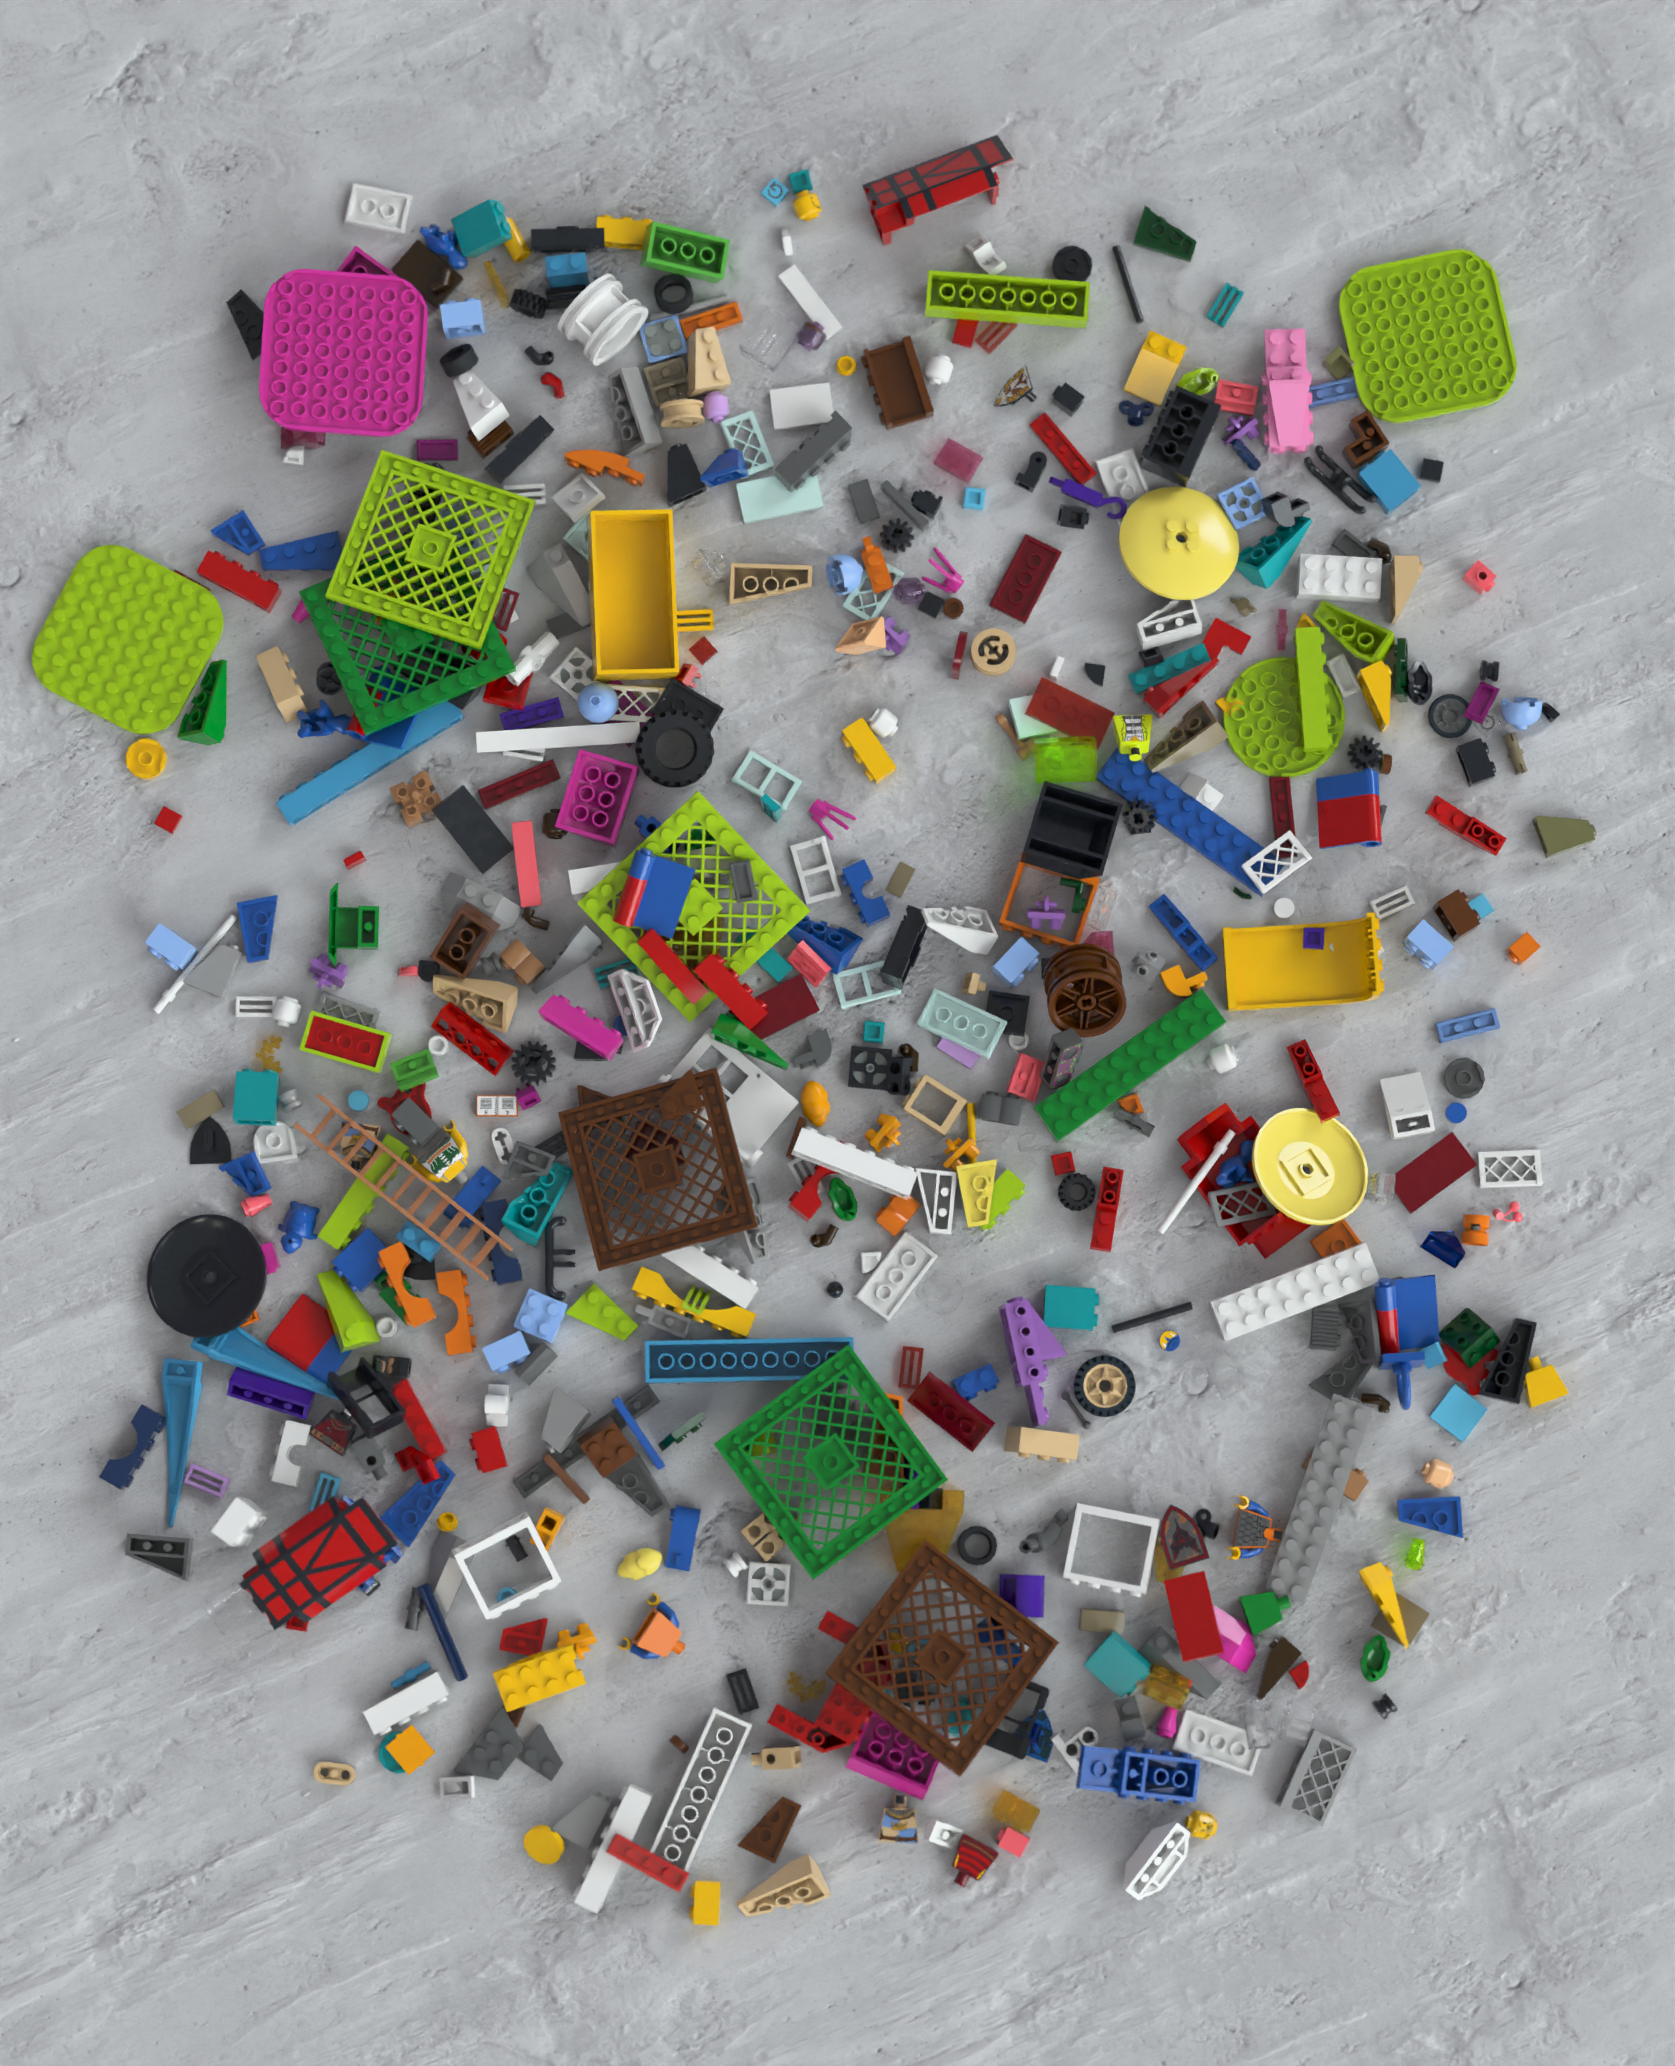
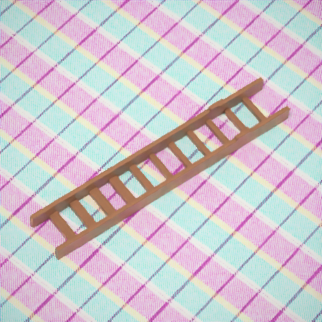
[293,1094,513,1281]

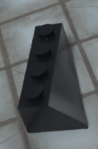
[1478,1318,1537,1405]

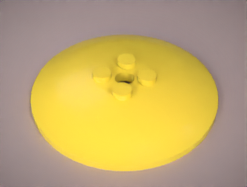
[1119,487,1239,600]
[1252,1108,1368,1225]

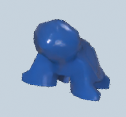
[420,224,468,270]
[297,699,352,738]
[1216,1140,1254,1189]
[278,1201,320,1254]

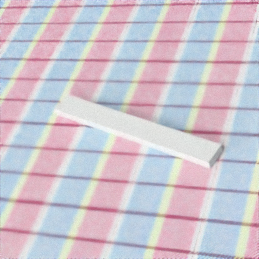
[476,722,640,753]

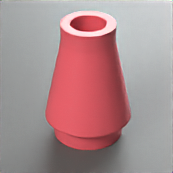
[240,1193,272,1217]

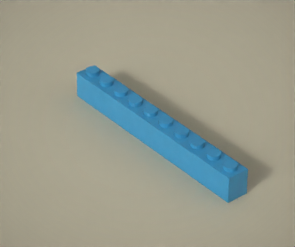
[276,701,464,827]

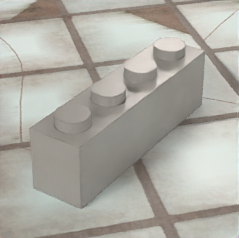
[608,367,663,458]

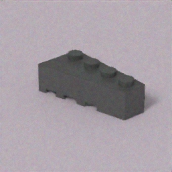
[774,410,852,492]

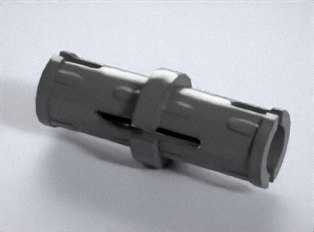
[1113,1106,1155,1138]
[405,1587,424,1631]

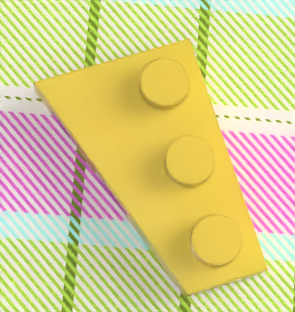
[956,1159,997,1228]

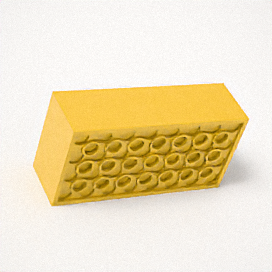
[587,509,679,681]

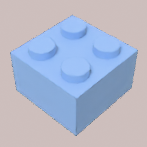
[440,298,487,339]
[1402,919,1454,970]
[145,923,199,971]
[992,936,1040,988]
[513,1288,569,1344]
[482,1331,532,1374]

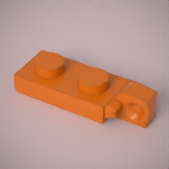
[861,536,894,594]

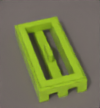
[682,1285,712,1314]

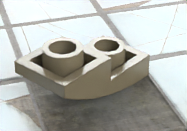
[177,1089,225,1129]
[1079,1609,1125,1633]

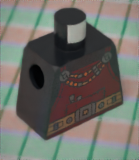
[309,1407,358,1456]

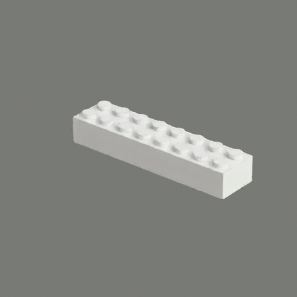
[568,845,731,901]
[1208,1242,1380,1341]
[650,1707,753,1872]

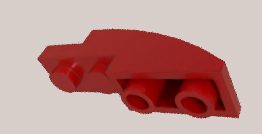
[1425,795,1507,856]
[1287,1039,1340,1123]
[1090,1166,1124,1252]

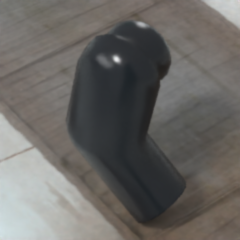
[524,346,554,365]

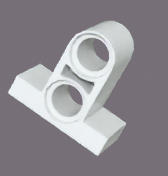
[485,1384,510,1427]
[1050,1727,1098,1773]

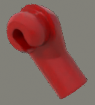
[540,372,565,399]

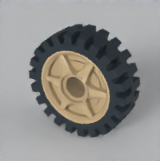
[1074,1355,1136,1417]

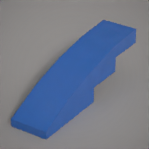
[1148,894,1218,972]

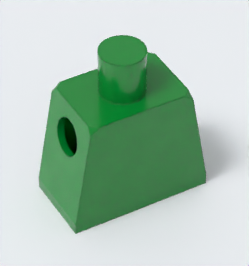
[1238,1591,1291,1635]

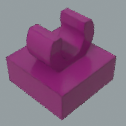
[515,1082,542,1111]

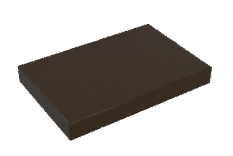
[391,239,464,309]

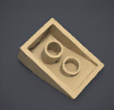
[1389,555,1423,624]

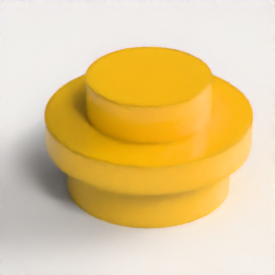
[836,356,856,376]
[437,1512,458,1532]

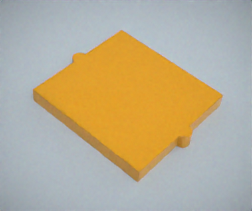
[385,1724,435,1775]

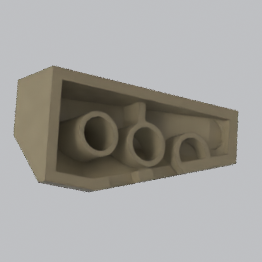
[1144,700,1229,773]

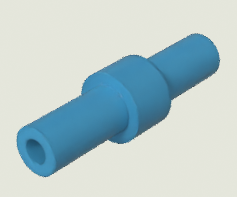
[391,1661,431,1690]

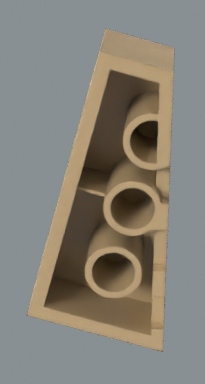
[729,563,813,606]

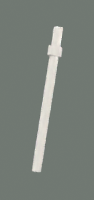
[153,914,237,1014]
[1157,1129,1236,1234]

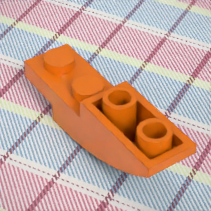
[564,450,645,486]

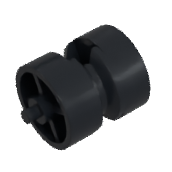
[316,662,342,695]

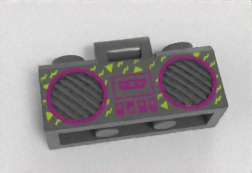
[1039,1028,1083,1090]

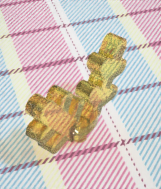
[256,1036,283,1074]
[787,1672,826,1703]

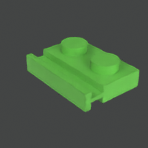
[390,1048,439,1092]

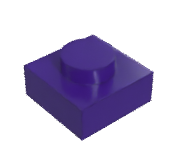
[1303,928,1325,950]

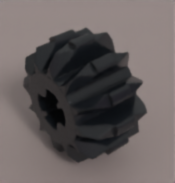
[880,518,914,554]
[1347,735,1383,769]
[1123,799,1158,834]

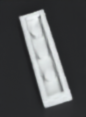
[778,264,843,341]

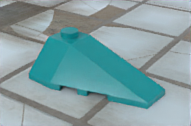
[1235,516,1312,589]
[501,1162,573,1247]

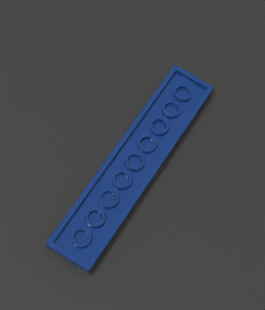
[1095,747,1284,897]

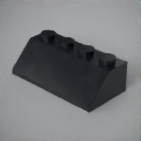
[393,643,483,710]

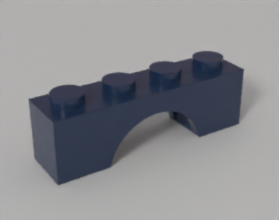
[479,1198,523,1286]
[99,1404,166,1490]

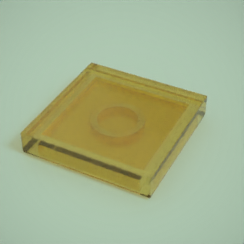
[483,260,509,310]

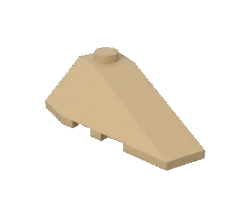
[433,974,518,1033]
[737,1854,831,1917]

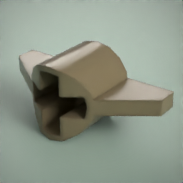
[1230,598,1257,617]

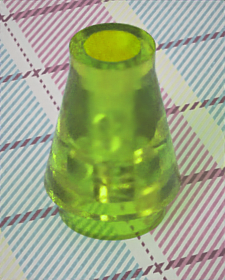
[1404,1538,1426,1571]

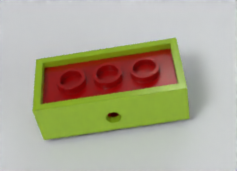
[299,1010,393,1073]

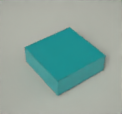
[788,169,813,195]
[862,1021,885,1044]

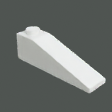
[921,906,998,955]

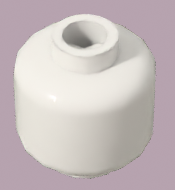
[924,354,953,386]
[867,708,898,738]
[272,996,302,1028]
[1207,1044,1239,1074]

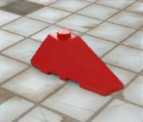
[1143,657,1219,719]

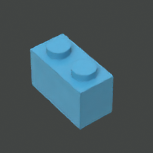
[395,1220,443,1263]

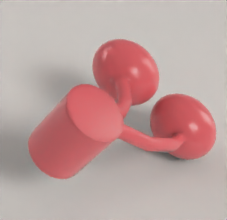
[1492,1201,1522,1222]

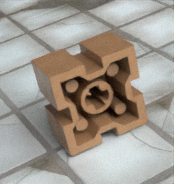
[389,770,442,828]

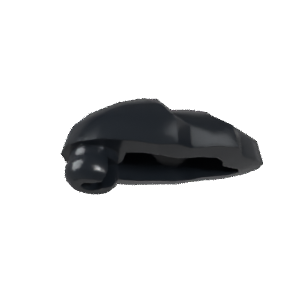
[1406,660,1433,705]

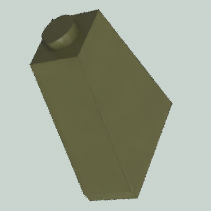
[1532,816,1597,858]

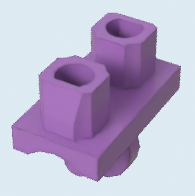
[1221,416,1261,452]
[878,616,910,655]
[1027,896,1065,929]
[309,953,348,989]

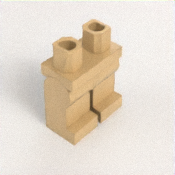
[740,1500,803,1562]

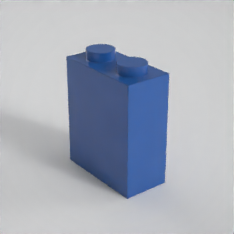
[332,1228,387,1293]

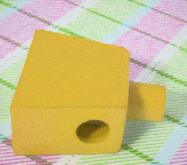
[1524,1356,1569,1408]

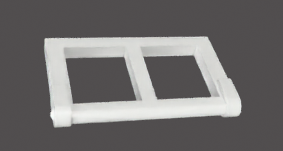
[790,836,842,905]

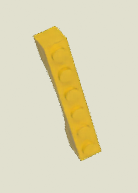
[632,1266,757,1339]

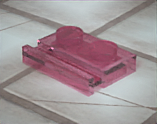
[934,438,984,484]

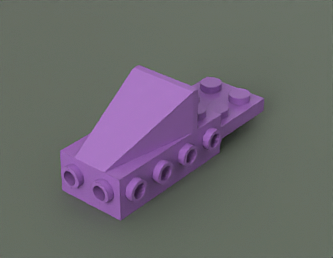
[998,1296,1066,1427]

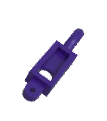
[1048,477,1127,520]

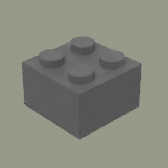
[391,1097,441,1147]

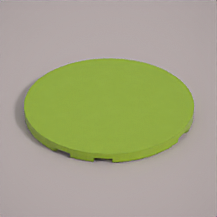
[1222,657,1345,778]

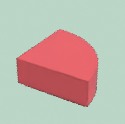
[398,966,419,976]

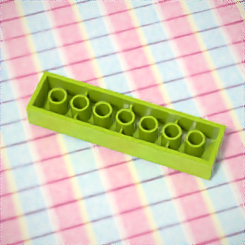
[925,270,1090,329]

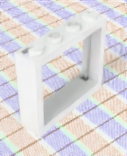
[1063,1503,1160,1597]
[451,1512,561,1620]

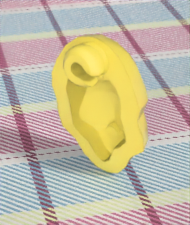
[618,1548,662,1580]

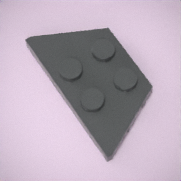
[454,1705,524,1780]

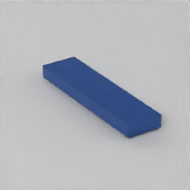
[612,1395,665,1470]

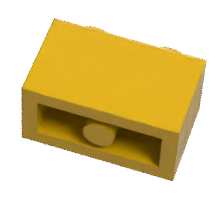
[689,1880,721,1926]

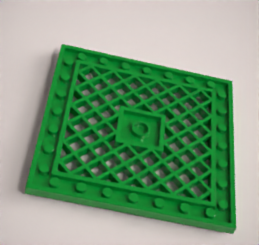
[299,527,516,736]
[714,1345,948,1580]

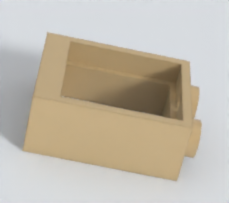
[902,1074,967,1137]

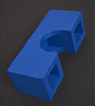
[840,859,890,927]

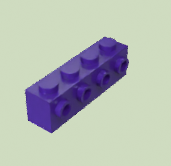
[227,1367,316,1420]

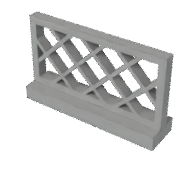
[1275,1727,1357,1827]

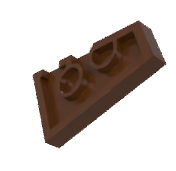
[737,1796,802,1863]

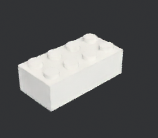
[1296,554,1382,604]
[211,1497,268,1547]

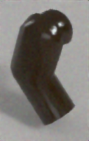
[898,1043,919,1072]

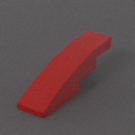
[637,928,709,1005]

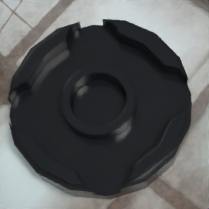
[1052,246,1092,282]

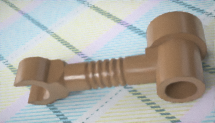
[995,713,1040,761]

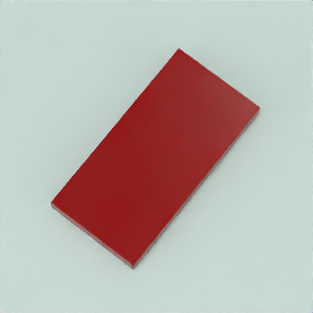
[1164,1571,1224,1663]

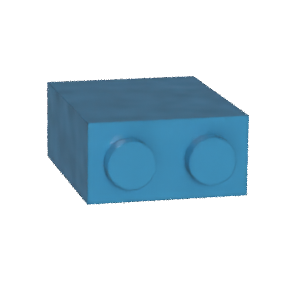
[545,252,590,288]
[1357,449,1421,515]

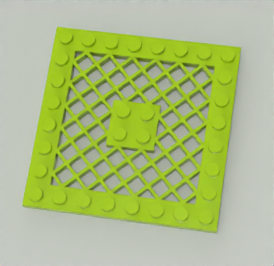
[325,449,536,650]
[577,791,811,1022]

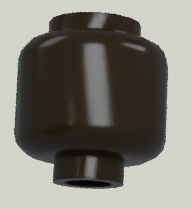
[542,809,568,839]

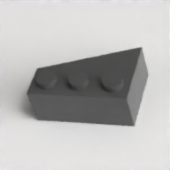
[125,1533,193,1581]

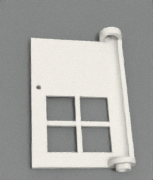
[656,1027,799,1169]

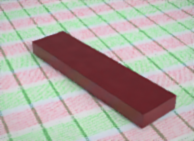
[478,759,561,810]
[1268,777,1298,859]

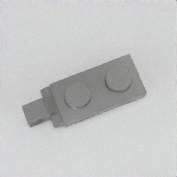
[634,1303,693,1339]

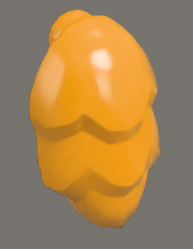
[800,1080,830,1127]

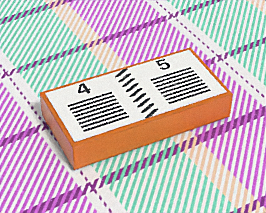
[476,1095,518,1117]

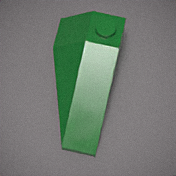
[177,659,227,745]
[711,1012,788,1071]

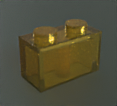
[1142,1664,1193,1711]
[991,1789,1041,1834]

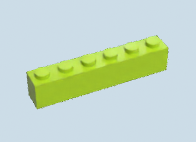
[1293,626,1332,752]
[318,1133,410,1251]

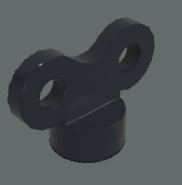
[1196,1509,1219,1540]

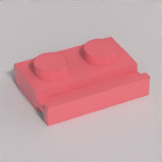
[1215,379,1259,417]
[786,940,832,988]
[1006,1053,1044,1102]

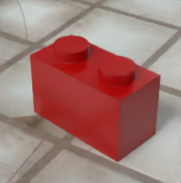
[469,1426,508,1474]

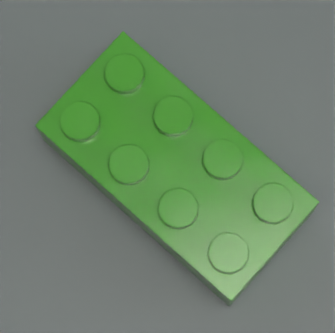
[640,221,730,284]

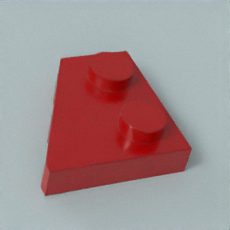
[499,1618,548,1656]

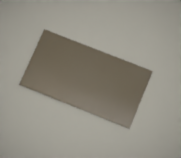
[886,861,916,898]

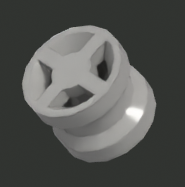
[278,1089,303,1113]

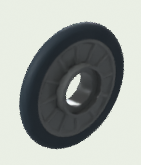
[1428,694,1473,738]

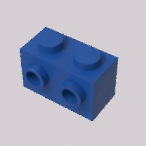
[952,1363,999,1401]

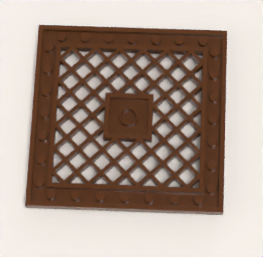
[558,1068,759,1272]
[825,1540,1059,1778]

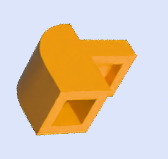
[1159,965,1208,999]
[529,1507,566,1552]

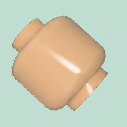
[1421,1458,1454,1489]

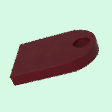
[951,631,968,680]

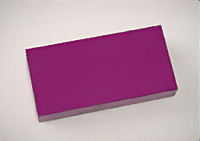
[417,439,458,461]
[1464,681,1500,724]

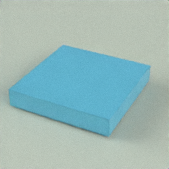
[1429,1384,1488,1442]

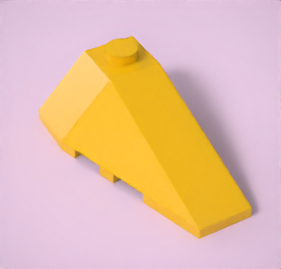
[1358,1562,1409,1649]

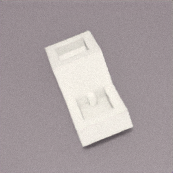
[964,235,1007,275]

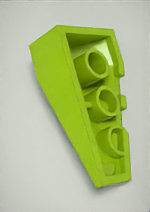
[1313,600,1395,664]
[316,1270,381,1353]

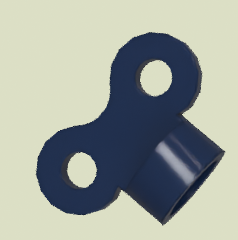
[1119,400,1154,427]

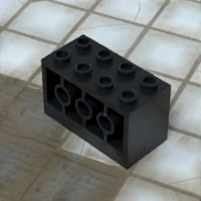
[1139,386,1221,487]

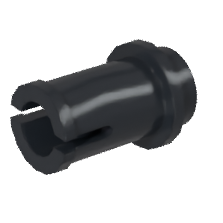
[505,1534,529,1562]

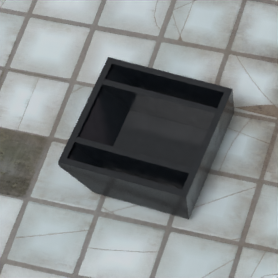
[1020,781,1123,879]

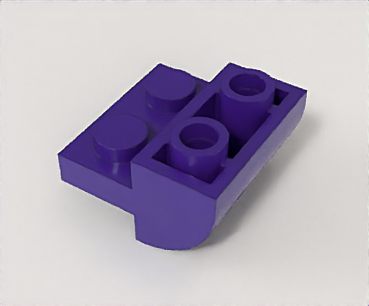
[999,1574,1045,1618]

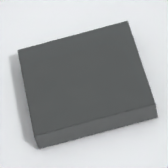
[514,1342,558,1386]

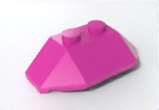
[1174,1605,1256,1673]

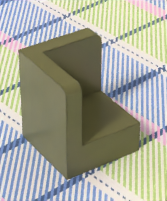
[1322,346,1355,380]

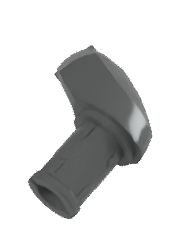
[1019,1509,1068,1554]

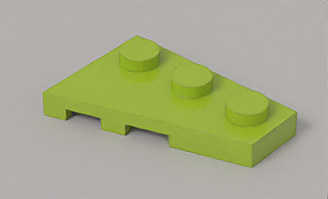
[565,1283,639,1341]

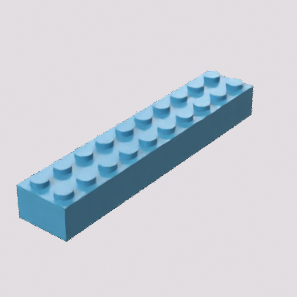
[645,1337,854,1384]

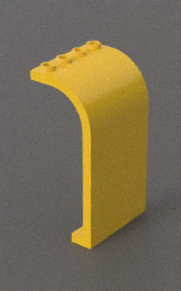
[1222,912,1384,1012]

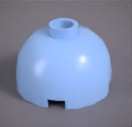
[825,554,863,596]
[578,682,619,723]
[1501,697,1542,729]

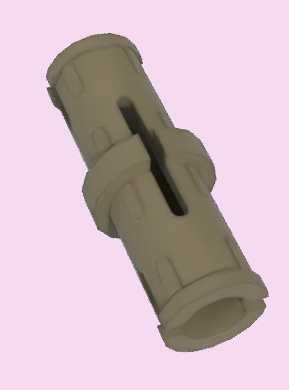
[1503,732,1528,775]

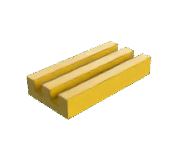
[677,609,714,632]

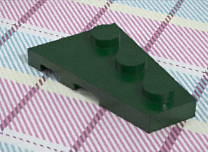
[1133,205,1197,262]
[1394,638,1408,702]

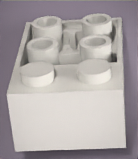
[1380,1072,1435,1140]

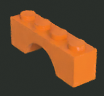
[377,1241,437,1328]
[436,1269,477,1356]

